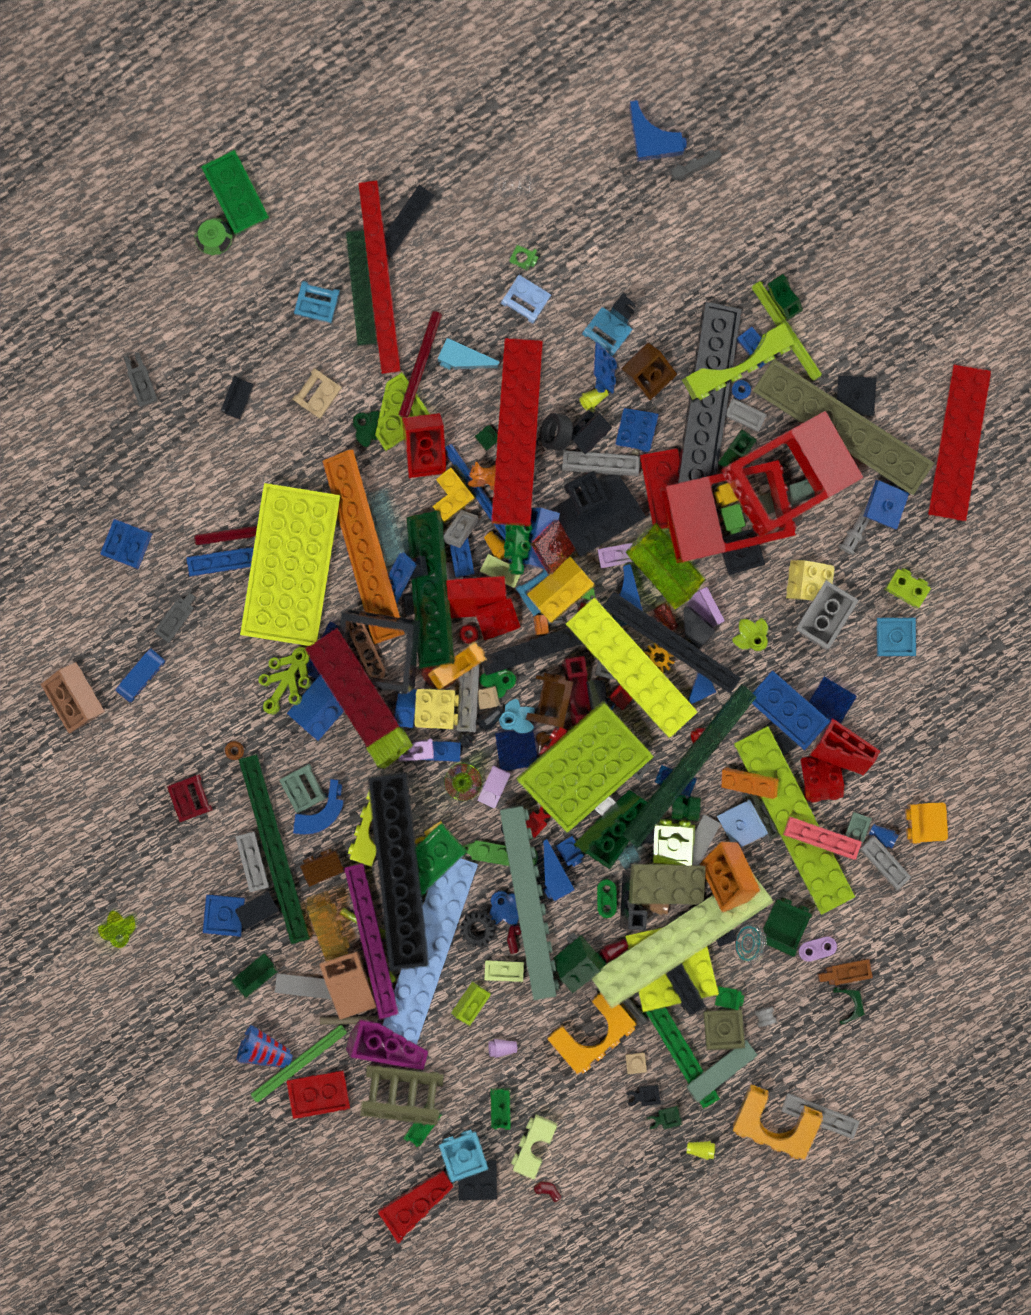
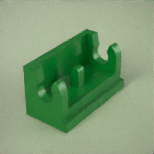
[490,1088,511,1130]
[403,1105,442,1147]

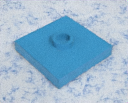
[876,618,916,656]

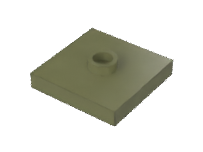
[703,1009,745,1051]

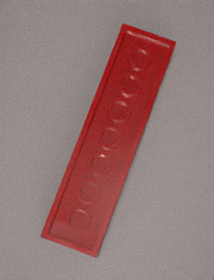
[928,365,991,522]

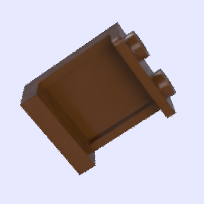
[526,673,573,728]

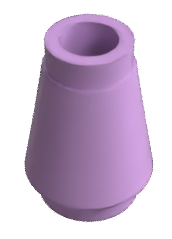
[488,1039,517,1058]

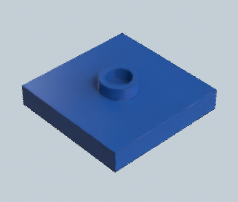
[863,480,909,530]
[203,894,245,937]

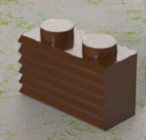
[300,848,345,887]

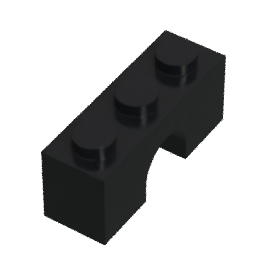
[620,870,647,930]

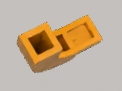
[428,643,486,690]

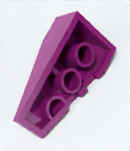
[346,1020,428,1070]

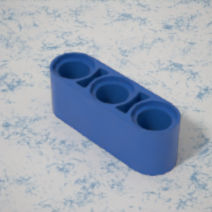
[115,649,166,703]

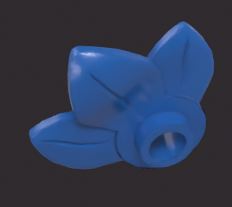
[489,891,519,925]

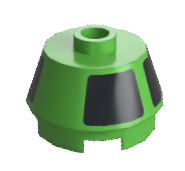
[195,218,233,255]

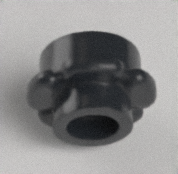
[457,732,474,749]

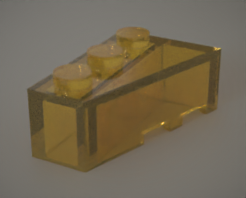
[306,891,350,962]

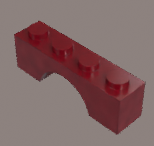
[562,656,592,727]

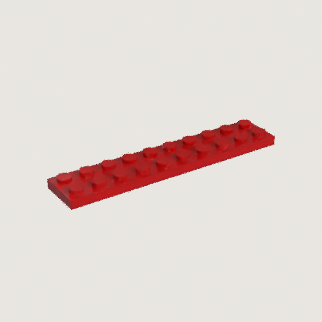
[492,338,543,526]

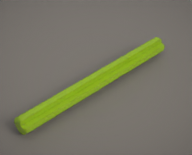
[752,281,822,381]

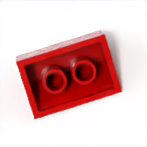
[447,576,507,618]

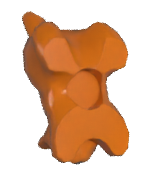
[468,462,496,490]

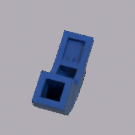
[293,779,345,834]

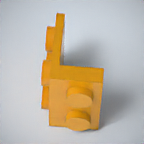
[905,802,948,844]

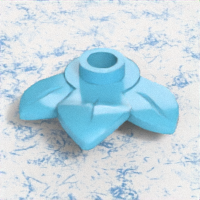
[499,699,535,733]

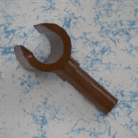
[536,732,550,759]

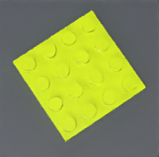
[626,927,719,1012]

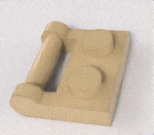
[292,368,342,419]

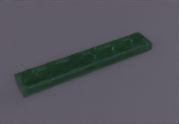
[346,230,377,347]

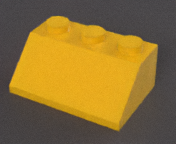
[527,557,595,623]

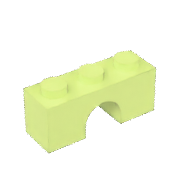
[511,1114,557,1179]

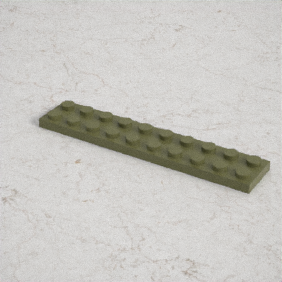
[752,359,934,496]

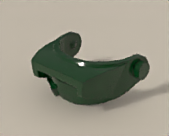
[832,987,865,1025]

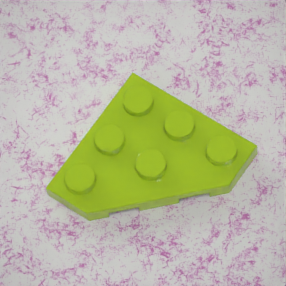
[375,373,430,452]

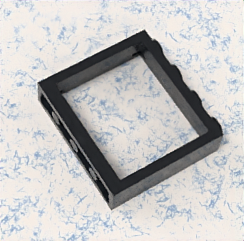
[340,609,420,694]

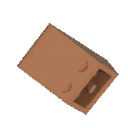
[320,952,377,1019]

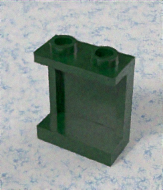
[758,897,813,957]

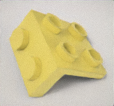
[786,560,834,601]
[415,689,459,729]

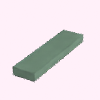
[685,1040,758,1102]

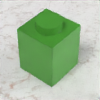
[719,504,746,535]

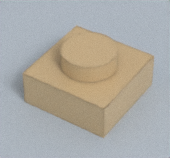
[477,686,500,709]
[625,1052,647,1074]

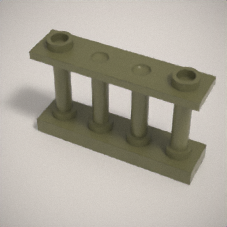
[360,1065,444,1125]

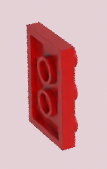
[286,1070,350,1119]

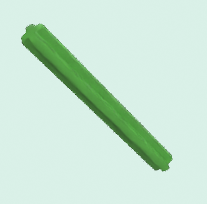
[251,1025,347,1102]

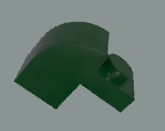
[767,274,803,321]

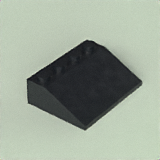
[550,474,646,558]

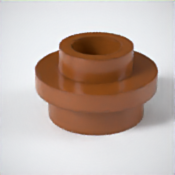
[225,741,244,760]

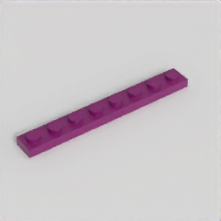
[344,863,399,1019]

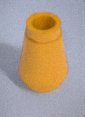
[484,531,505,560]

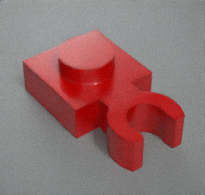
[525,806,551,838]

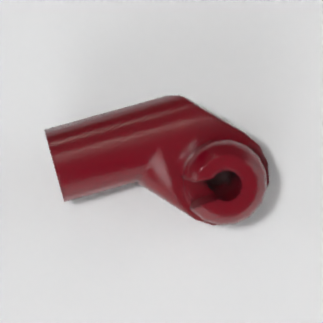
[507,925,522,954]
[534,1181,562,1203]

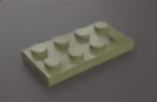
[629,864,706,904]

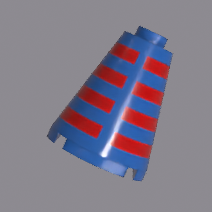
[236,1025,293,1068]

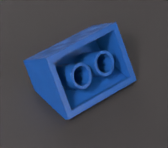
[508,507,560,569]
[287,674,344,741]

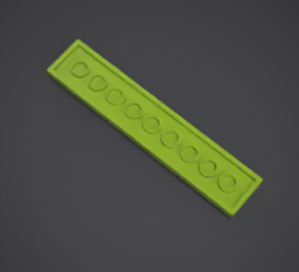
[733,726,855,915]

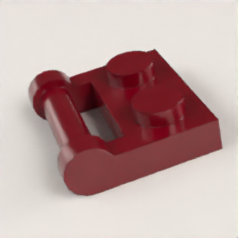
[167,774,213,822]

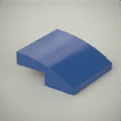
[100,519,152,569]

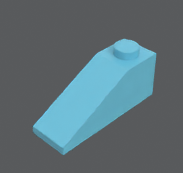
[438,338,499,370]

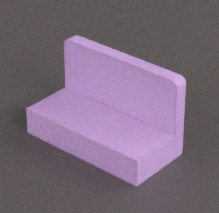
[686,587,725,626]

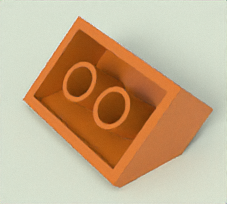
[700,842,760,912]

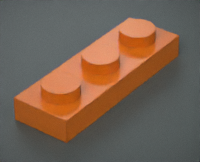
[721,767,778,799]

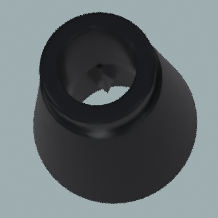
[476,706,504,732]

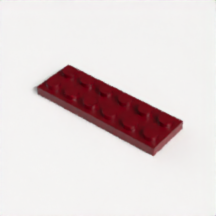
[305,628,400,747]

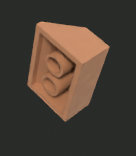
[40,662,105,734]

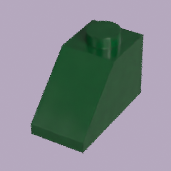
[718,429,757,468]

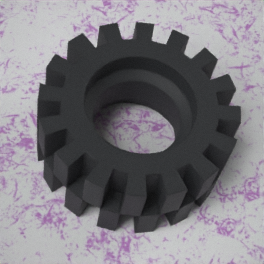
[460,910,497,948]

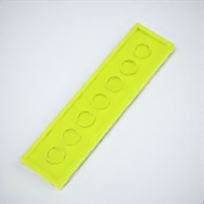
[566,598,697,738]

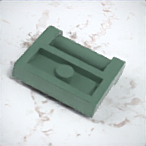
[279,764,328,814]

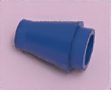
[869,824,899,848]

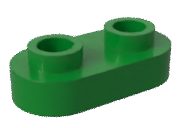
[597,879,617,918]

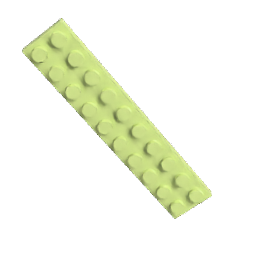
[592,874,773,1008]

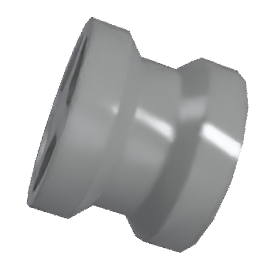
[754,1007,777,1027]

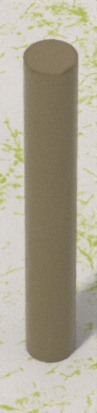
[320,1016,378,1025]

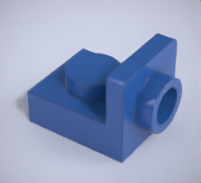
[556,836,584,867]

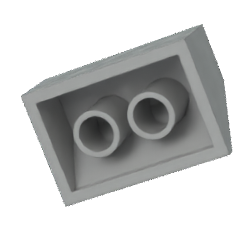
[795,580,859,650]

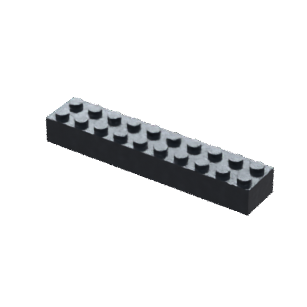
[367,772,429,971]

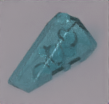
[368,488,405,568]

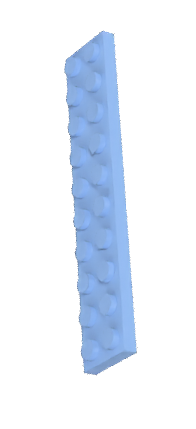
[383,858,478,1045]

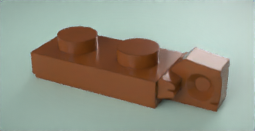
[817,959,873,985]

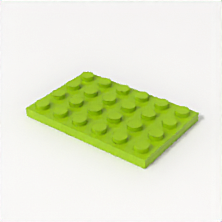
[516,701,654,833]

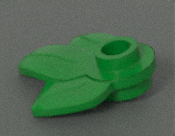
[479,669,516,699]

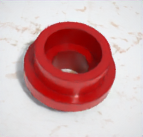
[459,625,478,644]

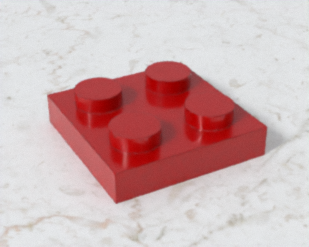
[474,598,521,640]

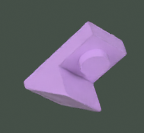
[477,765,511,808]

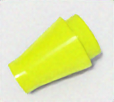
[579,389,609,411]
[687,1141,715,1160]

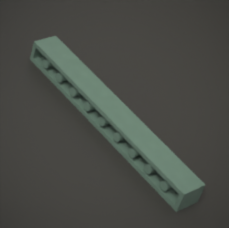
[500,805,559,1000]

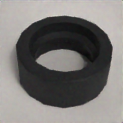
[540,413,573,451]

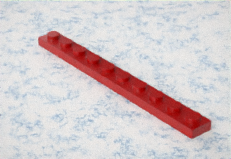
[358,180,401,374]

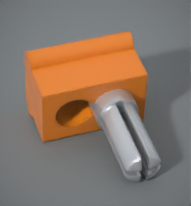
[533,615,563,635]

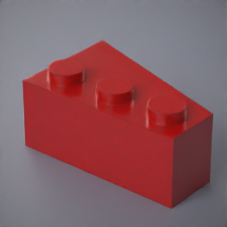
[810,719,880,775]

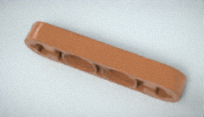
[350,623,386,679]

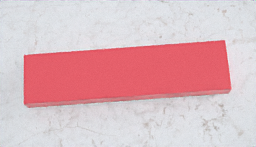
[783,817,862,860]

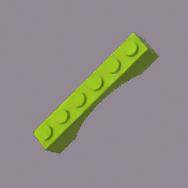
[682,323,795,400]

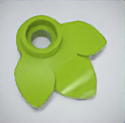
[732,618,769,652]

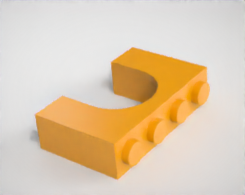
[547,992,636,1074]
[733,1084,823,1160]

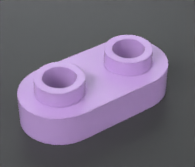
[798,936,837,961]

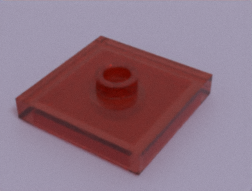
[531,520,575,574]

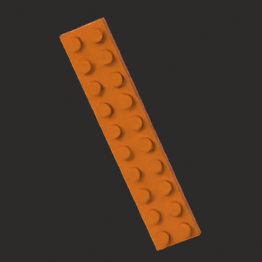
[323,449,405,644]

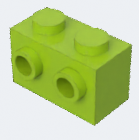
[884,568,931,609]

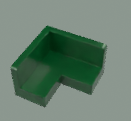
[231,953,279,999]

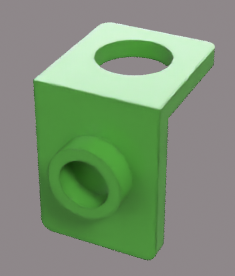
[510,245,539,271]

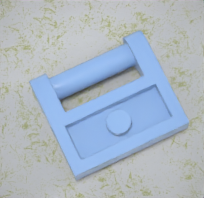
[501,275,551,324]

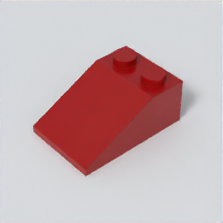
[402,413,446,478]

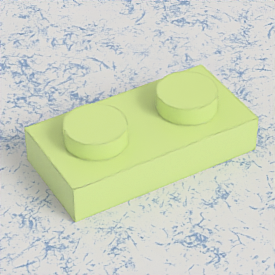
[480,554,521,588]
[485,960,524,982]

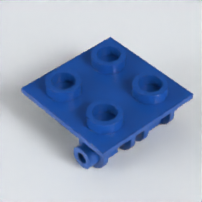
[594,342,617,394]
[615,408,659,452]

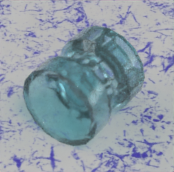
[618,844,641,870]

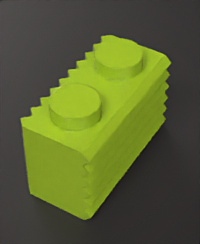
[367,727,413,769]

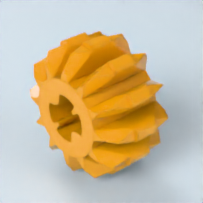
[644,643,675,673]

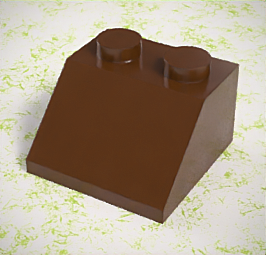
[621,342,677,401]

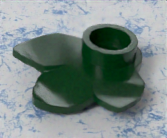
[352,411,380,448]

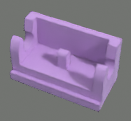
[399,739,433,761]

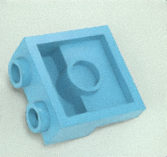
[439,1130,488,1182]

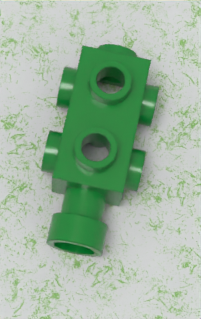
[504,524,532,575]

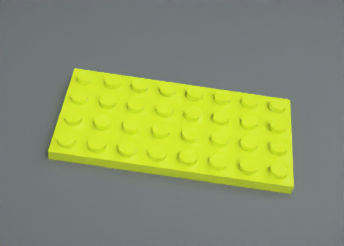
[240,483,340,646]

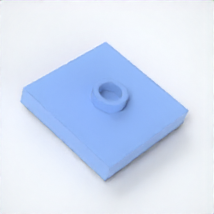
[717,800,768,847]

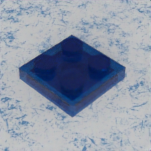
[808,676,857,724]
[495,730,538,771]

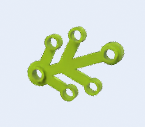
[258,647,312,715]

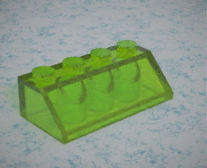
[625,523,705,609]

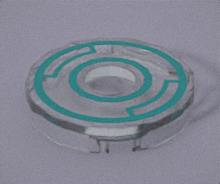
[735,924,766,963]

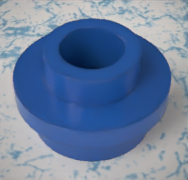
[732,380,751,400]

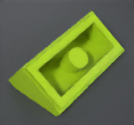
[451,981,491,1026]

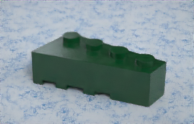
[573,790,653,870]

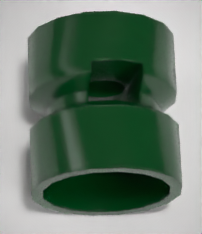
[671,794,701,822]

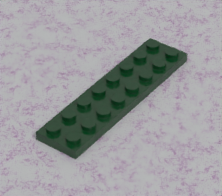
[406,511,455,669]

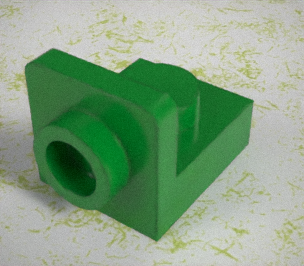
[714,986,744,1010]

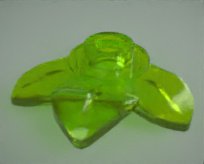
[97,910,136,948]

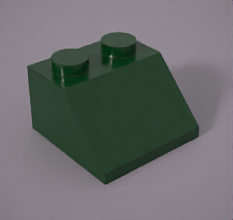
[553,935,606,994]

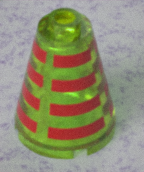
[444,763,482,801]

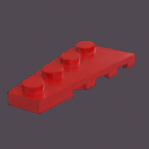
[378,1169,454,1244]

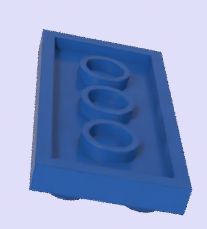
[747,671,831,750]

